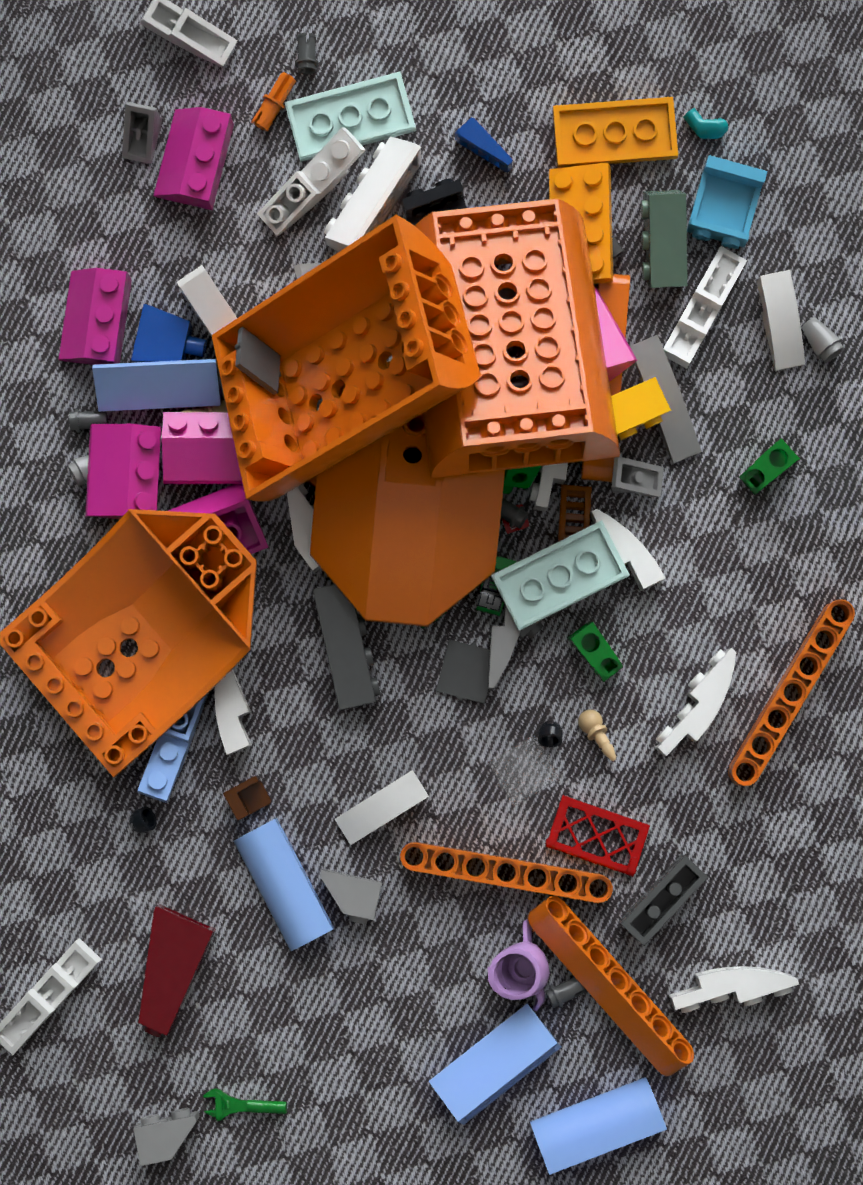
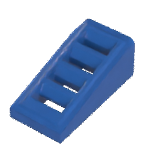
[455,117,513,173]

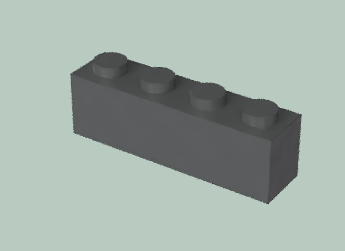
[313,584,381,711]

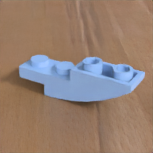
[137,695,207,803]

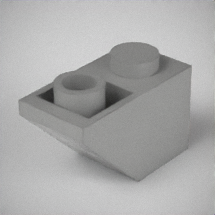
[133,1108,200,1166]

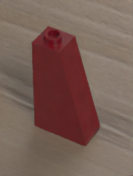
[138,904,216,1037]

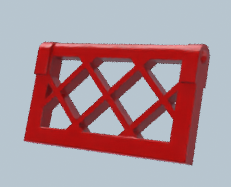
[545,795,650,877]

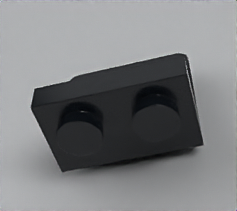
[402,178,467,226]

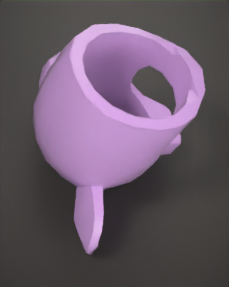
[488,919,550,1011]

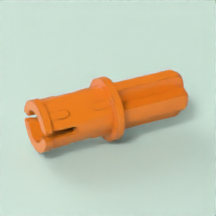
[251,72,296,132]

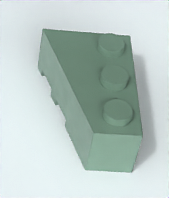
[641,190,688,288]

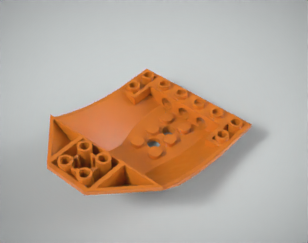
[310,361,505,627]
[0,509,257,777]

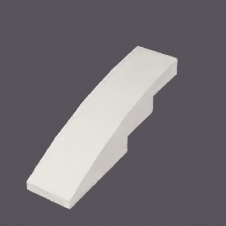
[663,246,747,369]
[0,938,102,1055]

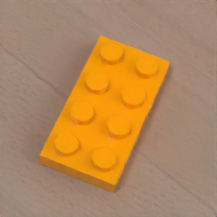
[552,97,678,168]
[549,162,613,284]

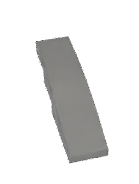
[630,335,702,464]
[488,605,521,690]

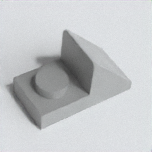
[611,457,664,497]

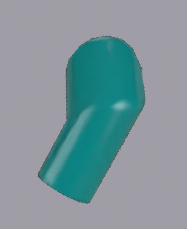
[683,108,729,139]

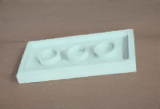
[284,72,416,162]
[491,520,630,631]

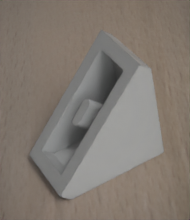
[122,102,162,164]

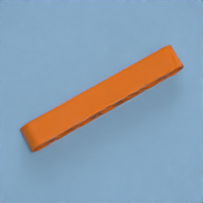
[581,274,630,482]
[728,599,855,786]
[400,842,613,903]
[528,896,694,1076]

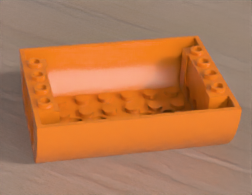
[415,198,620,478]
[211,214,481,502]

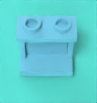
[687,155,767,249]

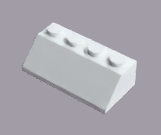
[324,136,421,252]

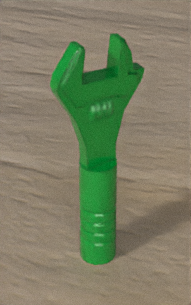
[203,1088,287,1121]

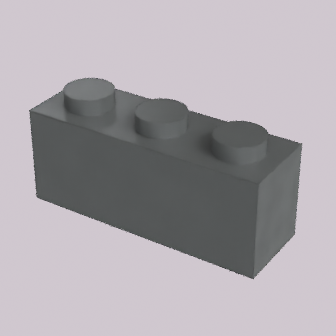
[618,854,708,946]

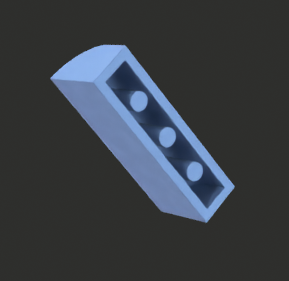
[92,359,222,412]
[233,818,334,951]
[429,1004,561,1125]
[530,1077,667,1175]

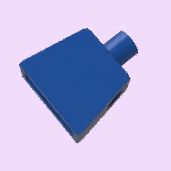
[131,304,207,363]

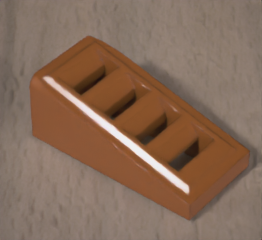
[557,485,592,542]

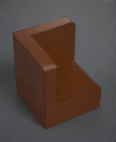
[223,775,272,821]

